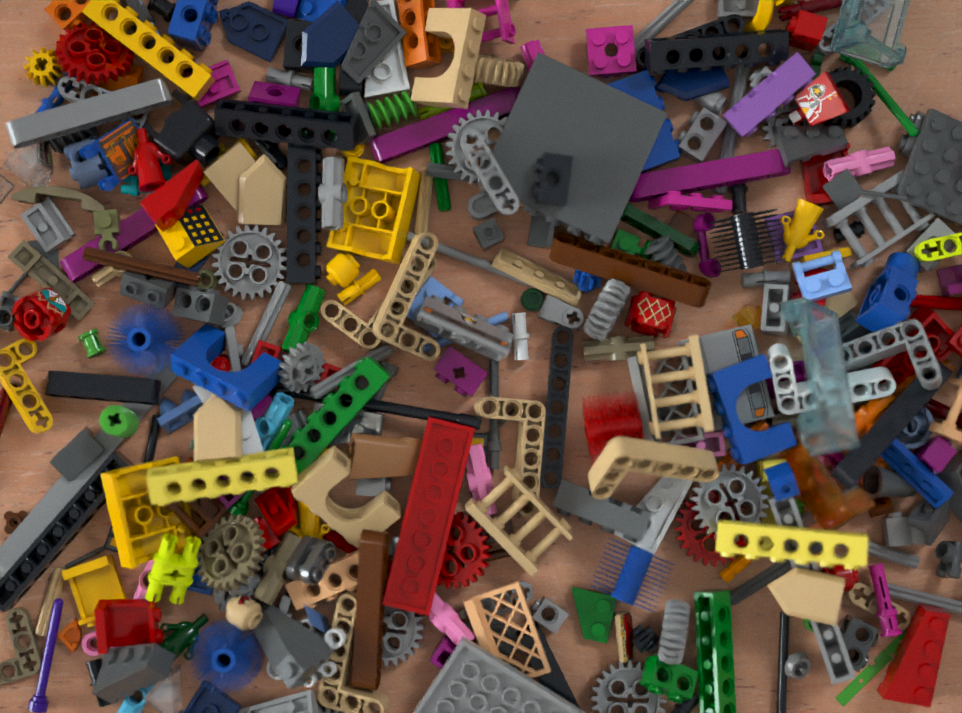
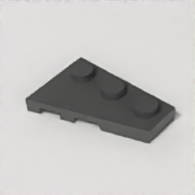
[773,125,848,167]

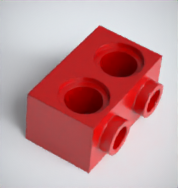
[785,10,828,52]

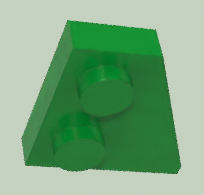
[571,586,616,643]

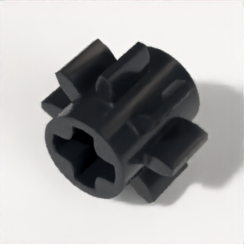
[630,625,660,654]

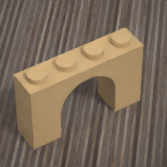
[411,8,486,109]
[291,446,401,549]

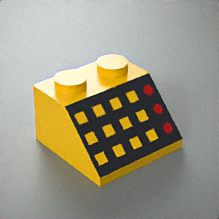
[155,205,226,269]

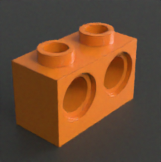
[44,0,91,31]

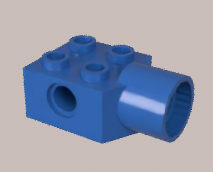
[167,0,219,52]
[855,252,920,333]

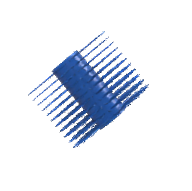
[104,304,186,376]
[591,538,675,613]
[188,617,266,696]

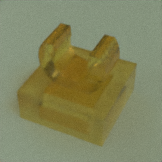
[732,305,762,330]

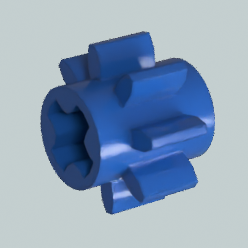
[573,269,602,292]

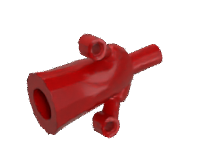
[128,128,174,192]

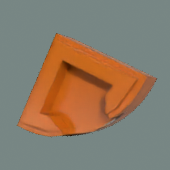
[57,619,82,653]

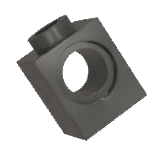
[473,217,504,252]

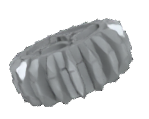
[584,278,631,341]
[658,599,690,665]

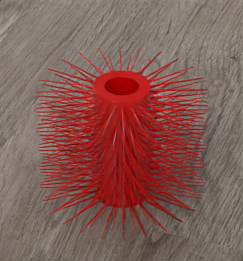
[582,389,645,465]

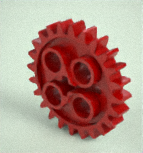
[56,21,134,86]
[674,490,748,567]
[437,512,492,589]

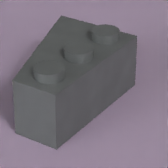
[92,643,175,705]

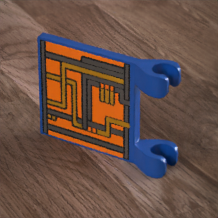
[79,118,139,192]

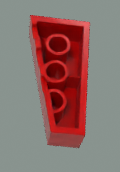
[877,604,950,708]

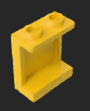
[61,554,127,627]

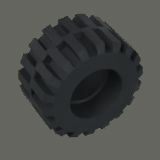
[822,66,876,130]

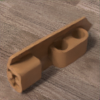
[348,433,423,479]

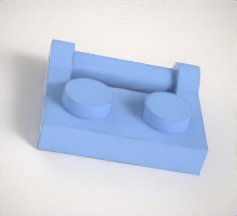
[792,250,852,304]
[406,277,464,339]

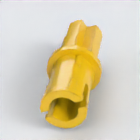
[337,269,382,306]

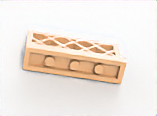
[464,581,551,678]

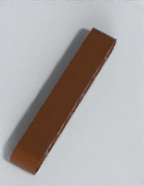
[549,233,711,308]
[352,529,389,691]

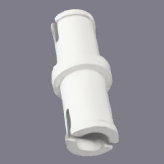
[511,312,530,360]

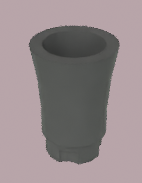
[863,465,917,499]

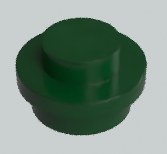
[521,288,544,312]

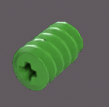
[366,89,418,130]
[100,405,139,438]

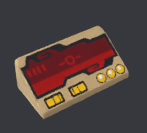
[613,611,636,663]

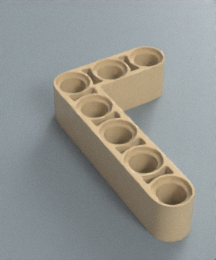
[372,232,440,361]
[321,256,437,350]
[474,397,546,517]
[588,437,720,499]
[318,590,390,713]

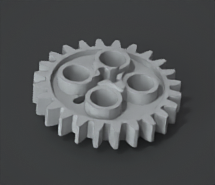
[445,110,507,187]
[212,224,287,301]
[690,464,769,541]
[348,605,425,667]
[589,660,667,713]

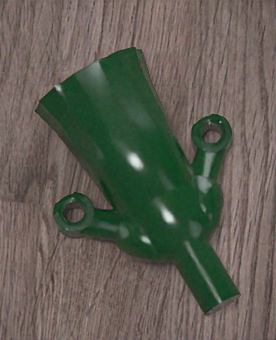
[159,613,209,662]

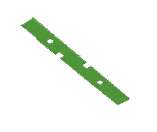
[836,628,907,706]

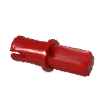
[212,354,230,372]

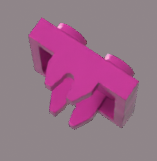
[586,25,636,79]

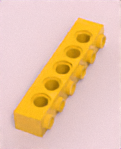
[82,0,215,102]

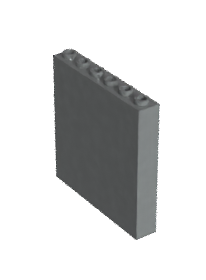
[478,52,668,246]

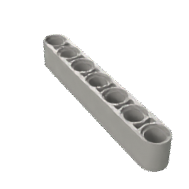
[5,78,173,149]

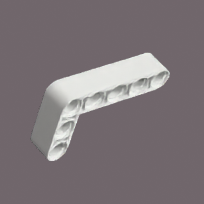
[767,344,896,415]

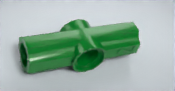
[309,67,340,133]
[281,284,326,354]

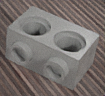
[677,107,727,164]

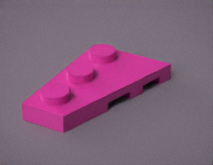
[648,191,732,213]

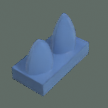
[157,389,203,434]

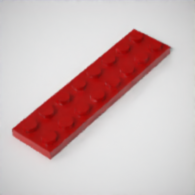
[382,417,475,616]

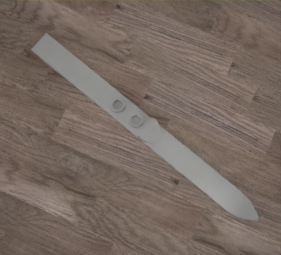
[0,357,178,578]

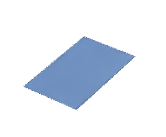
[304,604,331,633]

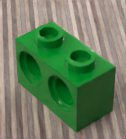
[640,654,698,703]

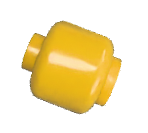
[325,253,360,288]

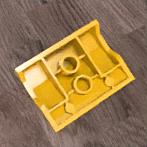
[326,157,421,265]
[100,456,194,569]

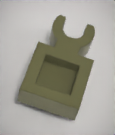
[93,209,121,251]

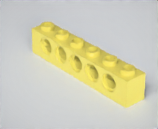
[146,447,298,506]
[716,519,869,570]

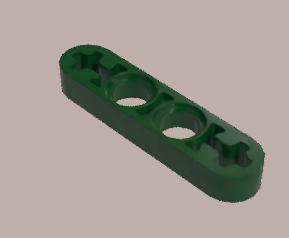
[620,203,700,258]

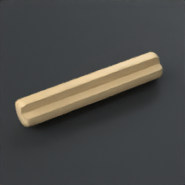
[415,167,433,234]
[35,567,66,637]

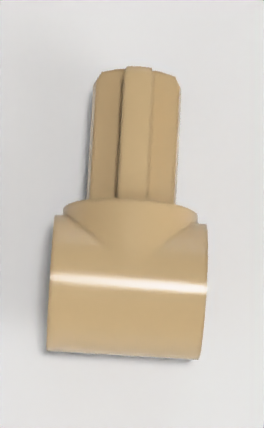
[92,251,134,287]

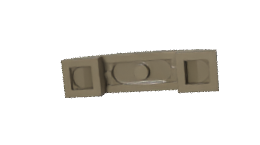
[11,186,109,213]
[8,240,96,321]

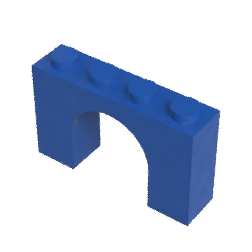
[607,70,682,174]
[171,323,283,412]
[705,354,797,464]

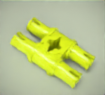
[145,534,202,605]

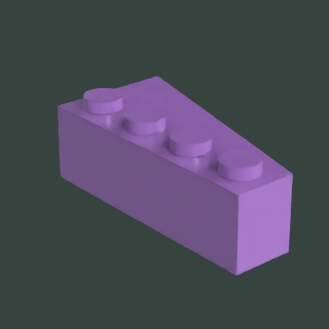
[722,52,816,137]

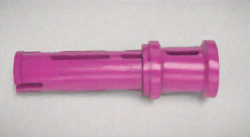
[868,563,902,638]

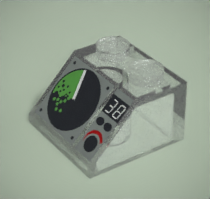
[3,141,54,187]

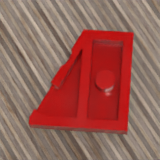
[254,486,297,537]

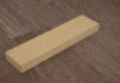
[491,247,583,307]

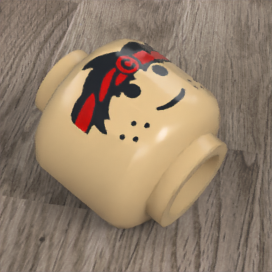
[226,594,263,631]

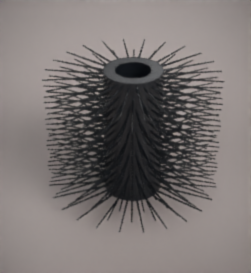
[707,209,787,273]

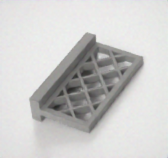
[627,355,705,445]

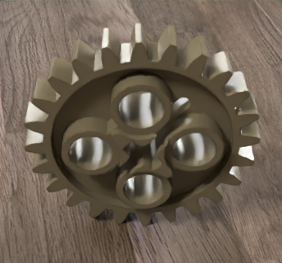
[197,514,266,592]

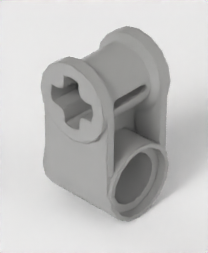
[537,295,584,331]

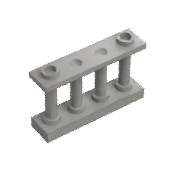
[822,169,935,269]

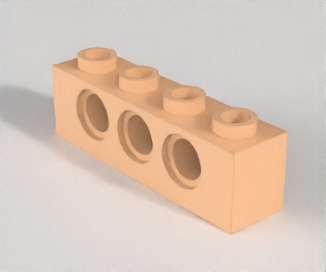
[285,549,359,611]

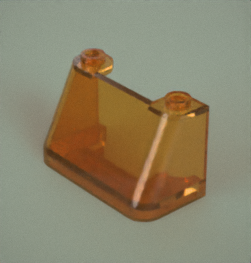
[778,424,875,531]

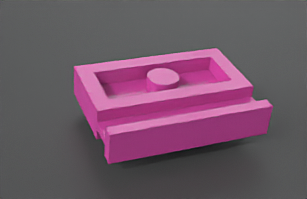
[184,60,241,108]

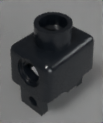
[142,89,223,168]

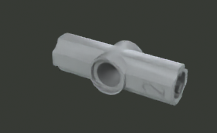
[318,156,348,230]

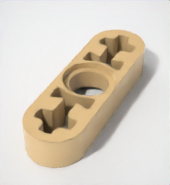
[846,582,911,629]

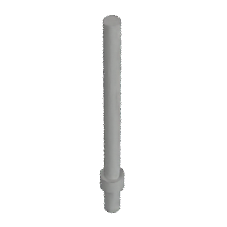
[406,232,537,289]

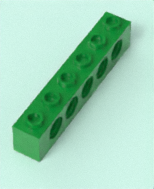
[280,356,392,475]
[694,589,737,713]

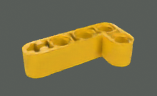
[0,338,53,434]

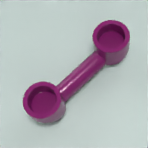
[693,212,721,278]

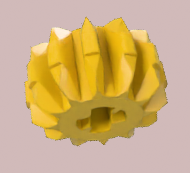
[23,47,63,88]

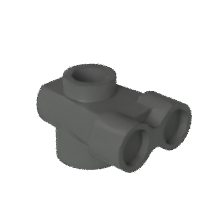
[0,291,21,332]
[935,541,962,579]

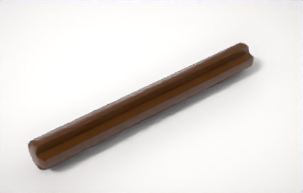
[83,247,201,287]

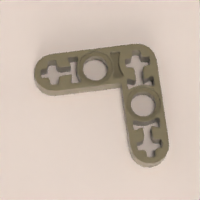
[0,607,43,685]

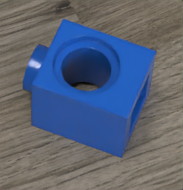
[764,461,800,502]

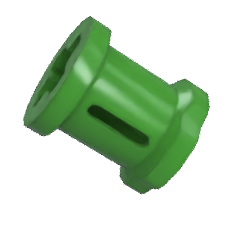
[78,329,107,359]

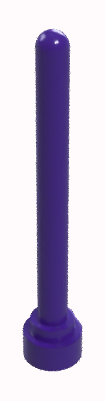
[28,598,64,713]

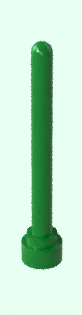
[839,44,919,137]
[228,419,292,517]

